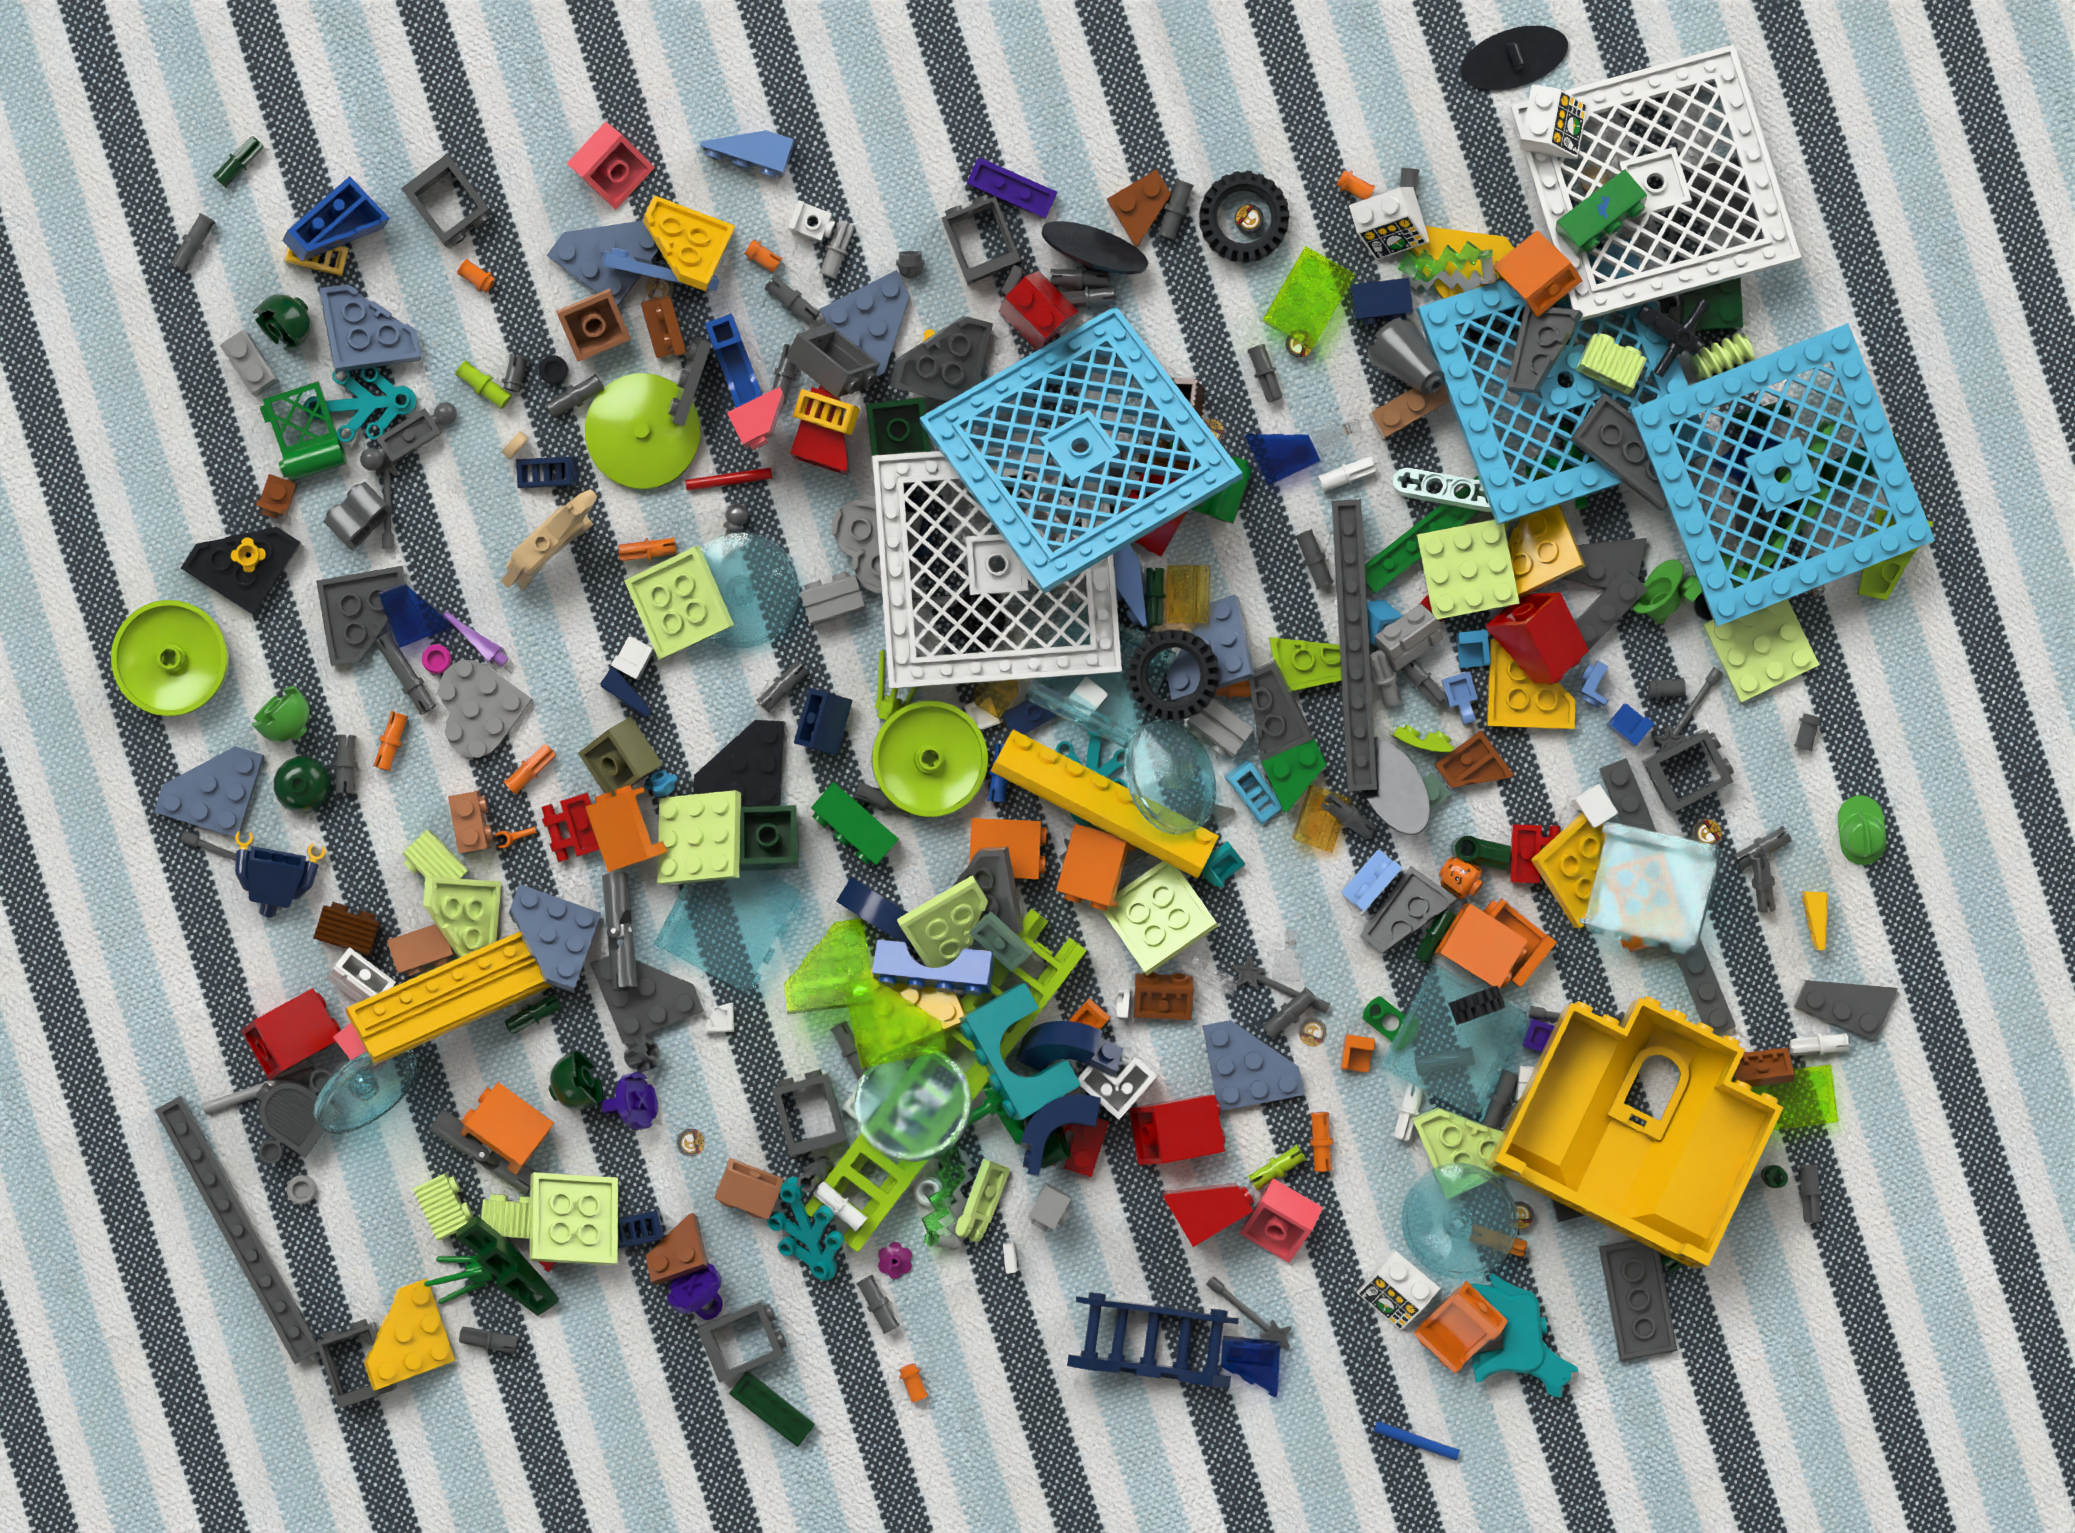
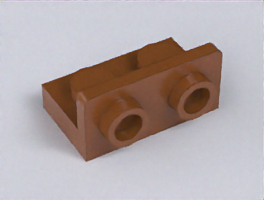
[641,295,686,358]
[1134,972,1193,1020]
[1733,1048,1794,1087]

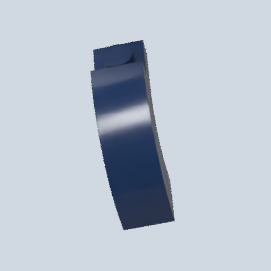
[836,877,916,951]
[1016,1021,1123,1076]
[1021,1094,1101,1177]

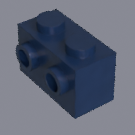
[1350,278,1413,326]
[794,688,853,756]

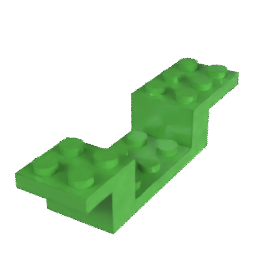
[1678,420,1843,605]

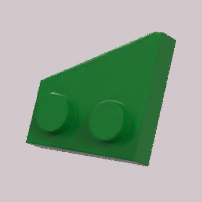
[1261,738,1326,813]

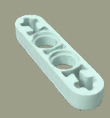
[1393,468,1492,512]

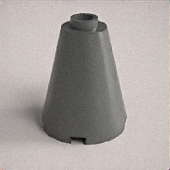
[1367,318,1444,394]

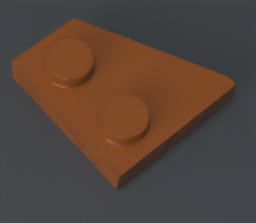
[1107,169,1171,247]
[1434,730,1514,788]
[646,1213,708,1286]

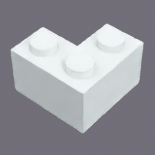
[1077,1056,1157,1120]

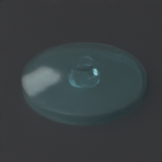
[701,532,800,648]
[1124,719,1216,835]
[854,1046,972,1162]
[313,1050,419,1134]
[1401,1163,1518,1279]

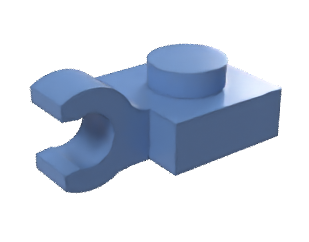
[1441,671,1478,726]

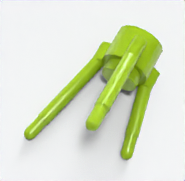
[875,650,919,720]

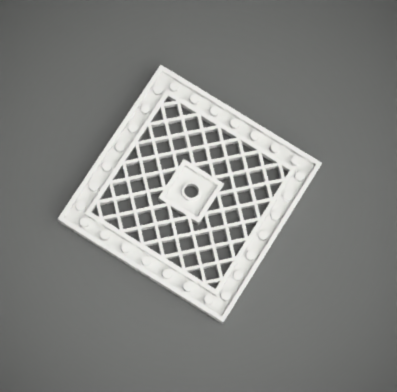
[1511,44,1801,321]
[872,443,1122,689]

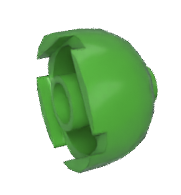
[251,685,310,742]

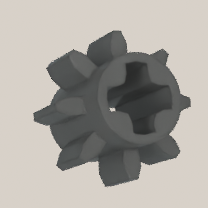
[624,1035,660,1073]

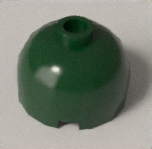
[253,294,311,352]
[273,756,332,813]
[549,1051,603,1110]

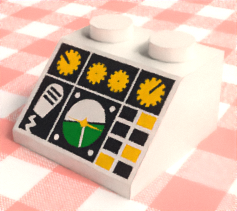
[1520,84,1588,160]
[1349,187,1429,260]
[1356,1248,1440,1330]

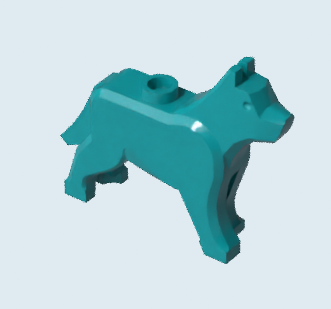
[1469,1272,1578,1397]

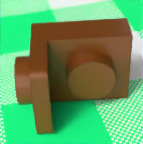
[255,474,298,519]

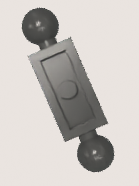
[360,402,457,471]

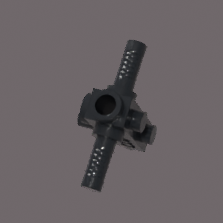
[1635,298,1710,378]

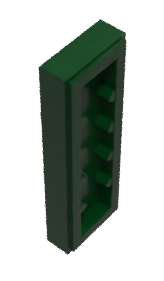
[729,1371,816,1447]

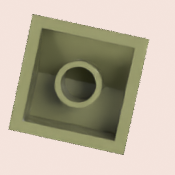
[578,717,663,797]

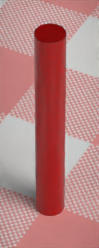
[685,467,773,491]

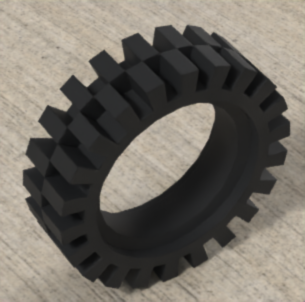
[1199,171,1290,263]
[1127,630,1220,720]

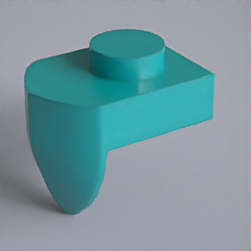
[1202,841,1246,888]

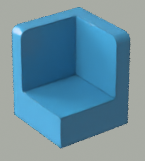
[1367,600,1402,645]
[1456,630,1490,668]

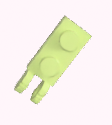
[955,1158,1010,1242]

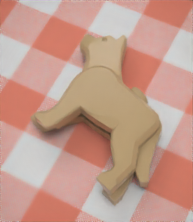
[501,489,597,590]

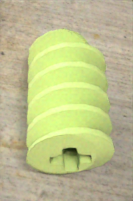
[1689,333,1755,381]

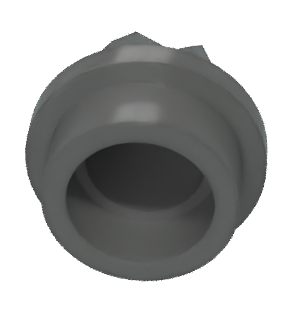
[896,251,925,279]

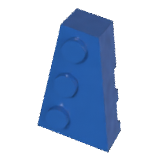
[282,176,390,261]

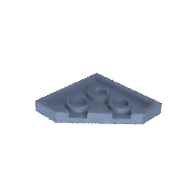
[547,220,660,307]
[819,270,910,378]
[319,284,421,372]
[1167,594,1255,702]
[154,746,264,837]
[509,884,601,992]
[1202,1020,1304,1111]

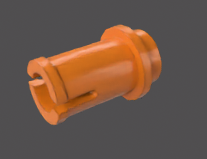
[1336,170,1375,200]
[744,240,782,274]
[457,259,495,293]
[899,1363,928,1402]

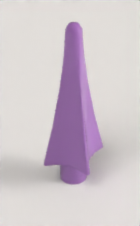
[443,612,509,667]

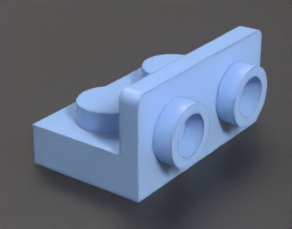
[1341,850,1402,912]

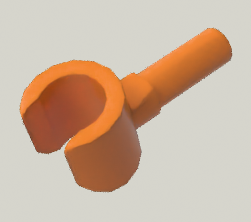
[494,827,537,848]

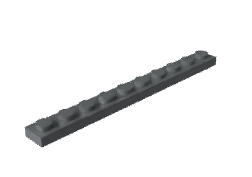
[1331,499,1377,791]
[1599,758,1736,1035]
[155,1096,319,1364]

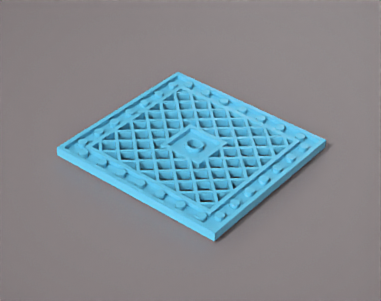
[1416,238,1712,526]
[919,306,1243,594]
[1630,323,1935,627]

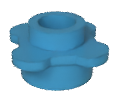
[644,770,677,797]

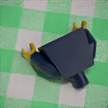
[235,831,325,917]

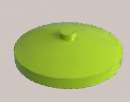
[585,373,701,489]
[111,600,229,716]
[871,701,988,817]

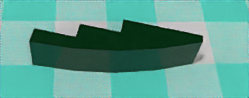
[456,1215,559,1316]

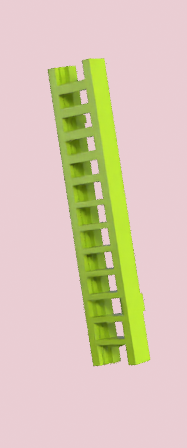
[804,908,1087,1252]

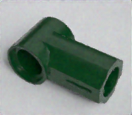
[1451,835,1511,871]

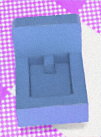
[1578,661,1609,708]

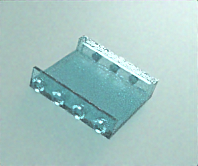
[1025,602,1176,750]
[1579,821,1722,954]
[653,866,803,993]
[1378,964,1528,1116]

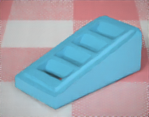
[1224,759,1282,825]

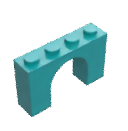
[959,983,1081,1120]

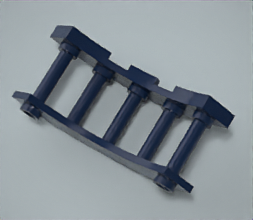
[1067,1292,1239,1388]

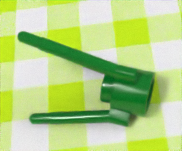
[424,1255,493,1304]

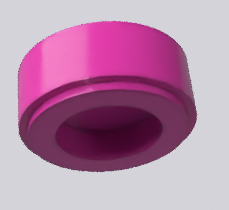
[422,644,452,674]

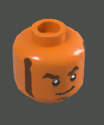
[1439,857,1483,899]

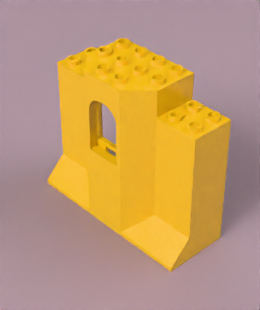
[1485,996,1783,1269]

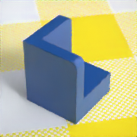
[1606,703,1655,747]

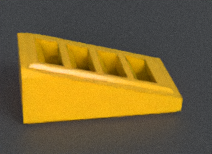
[284,246,349,276]
[792,389,860,436]
[1801,891,1828,950]

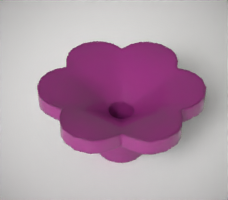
[878,1242,912,1279]

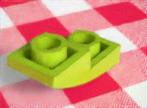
[1391,724,1454,753]

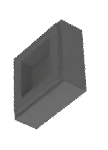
[1001,265,1024,296]

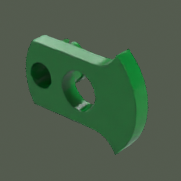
[1362,996,1419,1051]

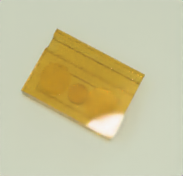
[1166,565,1210,624]
[1291,784,1351,853]

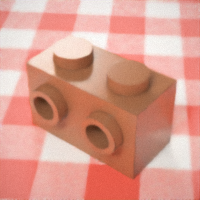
[448,791,493,854]
[387,924,456,977]
[714,1158,784,1219]

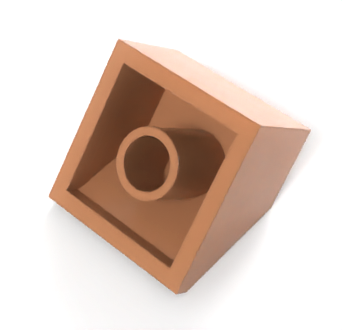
[556,288,631,362]

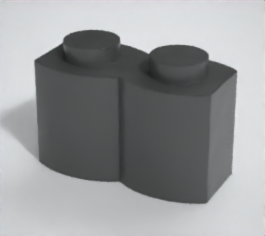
[323,482,393,550]

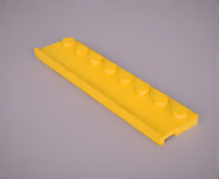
[991,729,1219,878]
[346,931,582,1066]

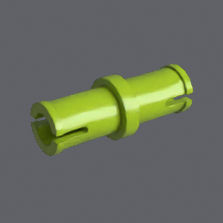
[455,360,512,409]
[1248,1144,1307,1191]

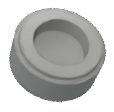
[287,1175,317,1204]

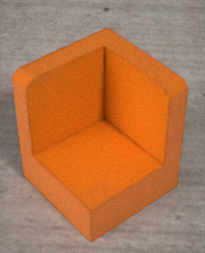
[1340,1034,1375,1072]

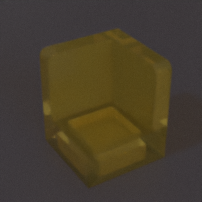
[974,680,1019,718]

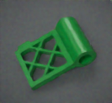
[260,381,347,482]
[1169,442,1253,524]

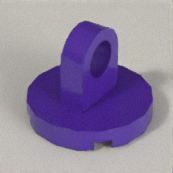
[601,1072,658,1131]
[667,1263,723,1320]

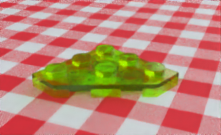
[784,918,874,1015]
[843,977,948,1069]

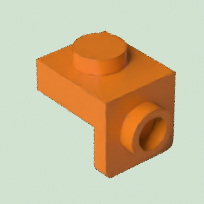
[1068,998,1111,1029]

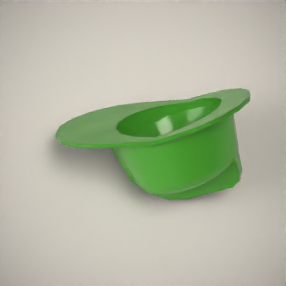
[1632,559,1684,624]
[1838,795,1886,865]

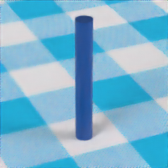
[1374,1421,1460,1461]

